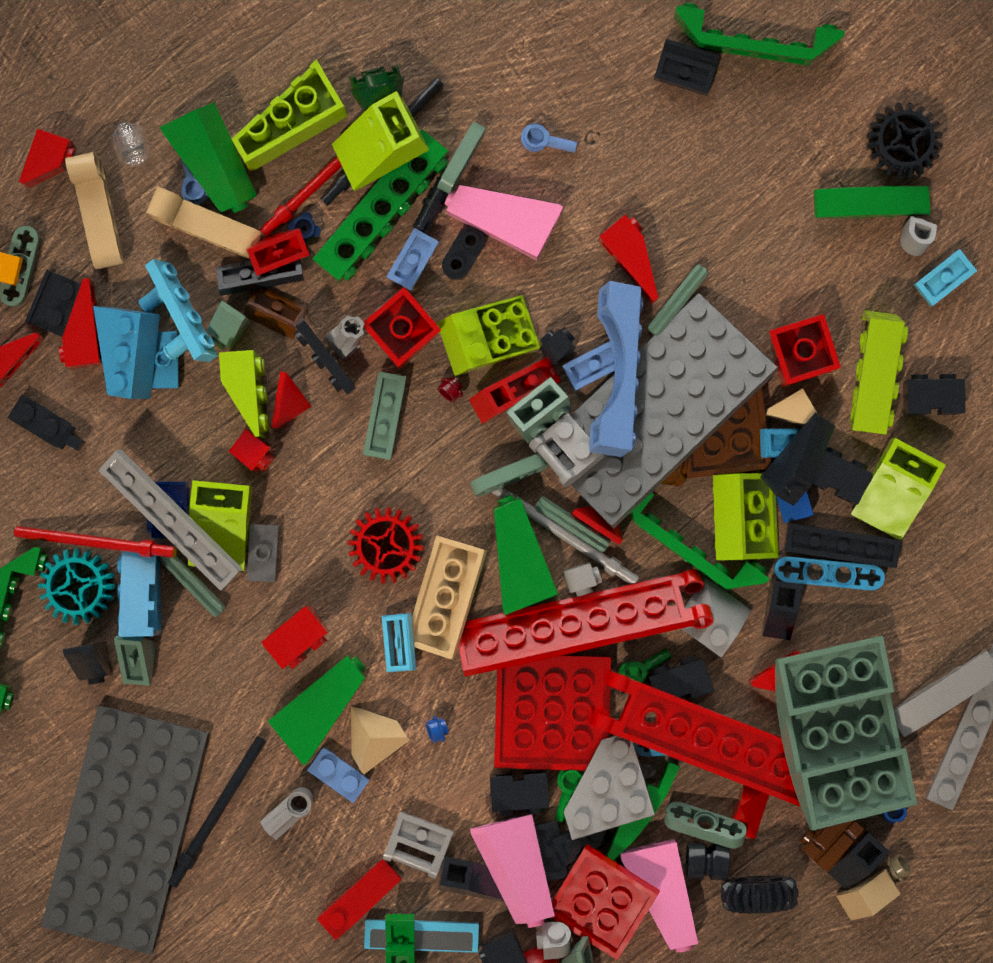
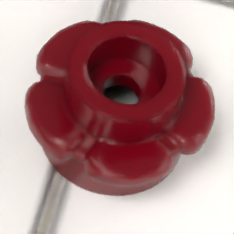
[437,377,463,403]

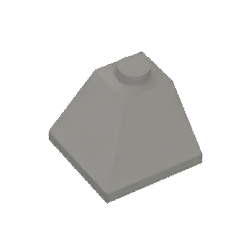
[682,577,752,657]

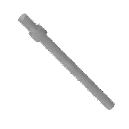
[492,487,639,584]

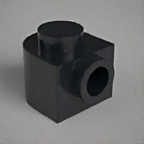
[539,327,575,366]

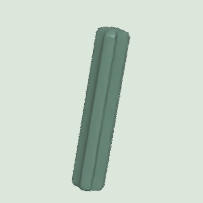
[647,264,709,336]
[535,496,610,552]
[158,555,226,617]

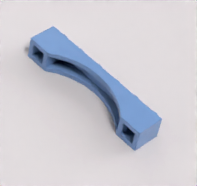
[589,281,643,457]

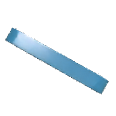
[773,557,885,590]

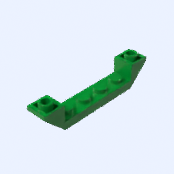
[674,3,845,66]
[631,493,770,589]
[0,547,48,715]

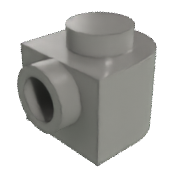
[900,216,937,256]
[563,562,602,597]
[536,922,571,960]

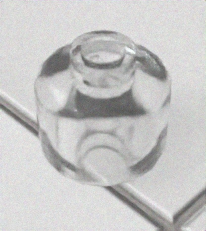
[110,122,152,166]

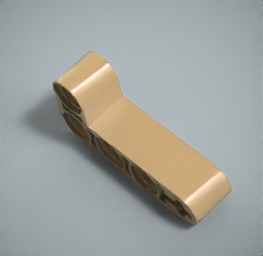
[65,152,124,270]
[146,187,262,259]

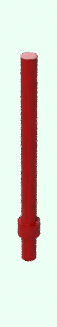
[259,156,342,238]
[14,526,177,558]

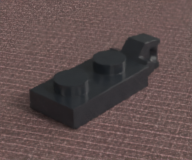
[7,394,85,451]

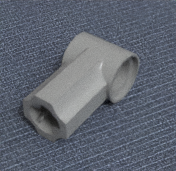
[324,315,364,360]
[260,787,314,840]

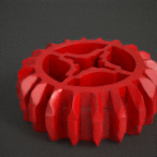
[347,507,424,584]

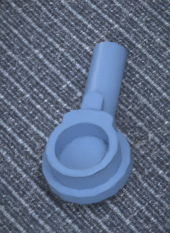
[521,124,577,153]
[180,158,208,205]

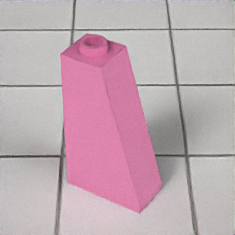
[444,185,563,261]
[470,814,555,928]
[620,839,698,952]

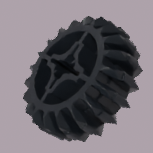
[866,102,943,179]
[720,875,799,914]

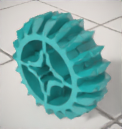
[38,548,116,625]

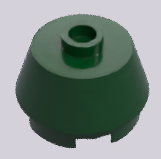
[349,65,404,110]

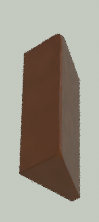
[244,288,308,339]

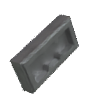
[247,524,279,582]

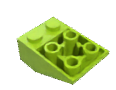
[332,91,429,191]
[437,295,540,376]
[219,350,270,439]
[850,438,946,540]
[188,480,253,571]

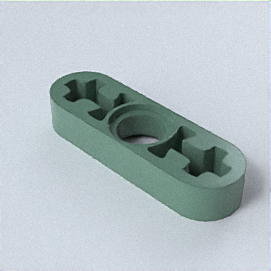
[437,122,487,194]
[0,226,41,307]
[470,453,549,497]
[664,802,746,848]

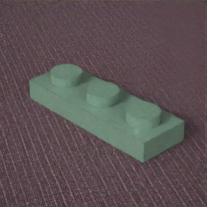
[363,371,407,460]

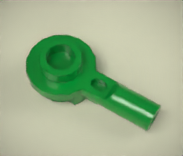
[618,648,672,683]
[555,770,584,822]

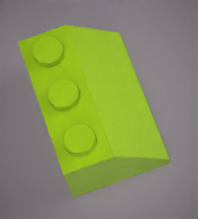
[713,473,778,560]

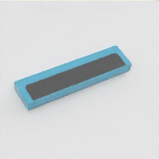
[364,919,479,953]

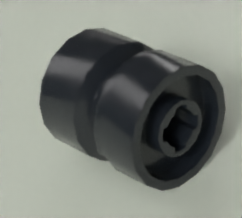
[686,842,729,881]

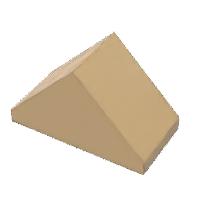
[765,389,818,426]
[836,868,900,920]

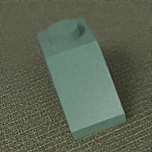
[206,301,252,350]

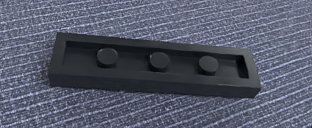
[783,523,901,568]

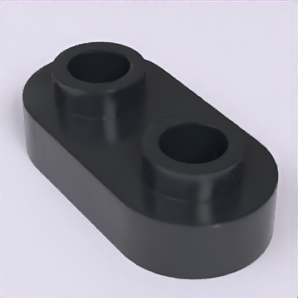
[442,227,485,281]

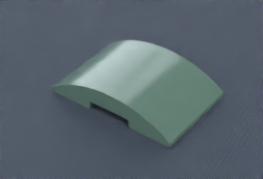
[775,636,918,830]

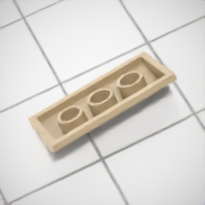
[412,535,487,660]

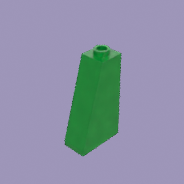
[160,102,257,213]
[493,494,558,615]
[267,655,367,766]

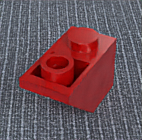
[229,429,275,473]

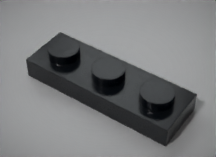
[216,259,304,296]
[294,318,356,395]

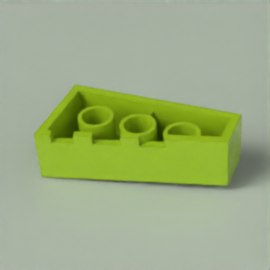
[232,59,348,172]
[849,310,908,435]

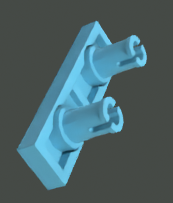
[139,259,218,362]

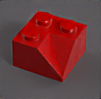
[363,287,442,370]
[769,314,841,388]
[261,605,329,669]

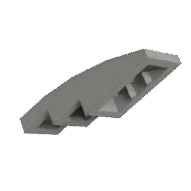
[894,650,993,737]

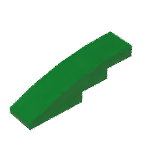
[813,186,930,219]
[605,760,680,860]
[385,914,415,963]

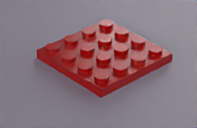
[494,655,611,771]

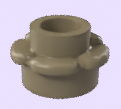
[885,854,912,882]

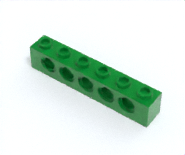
[313,129,449,284]

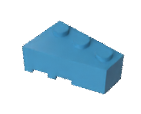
[93,306,160,399]
[117,551,162,637]

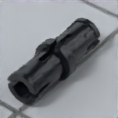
[412,177,448,235]

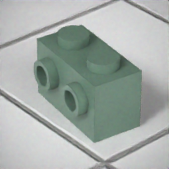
[506,377,572,443]

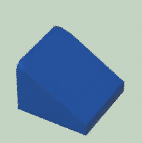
[776,491,813,523]

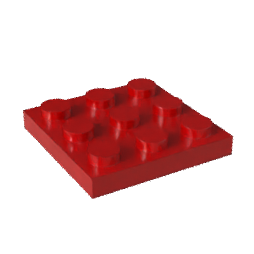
[550,844,660,960]

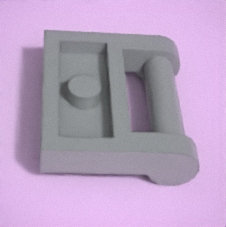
[529,413,605,488]
[382,811,453,879]

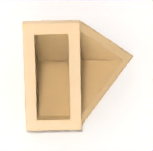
[351,706,410,774]

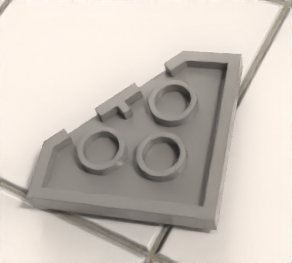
[564,736,655,840]

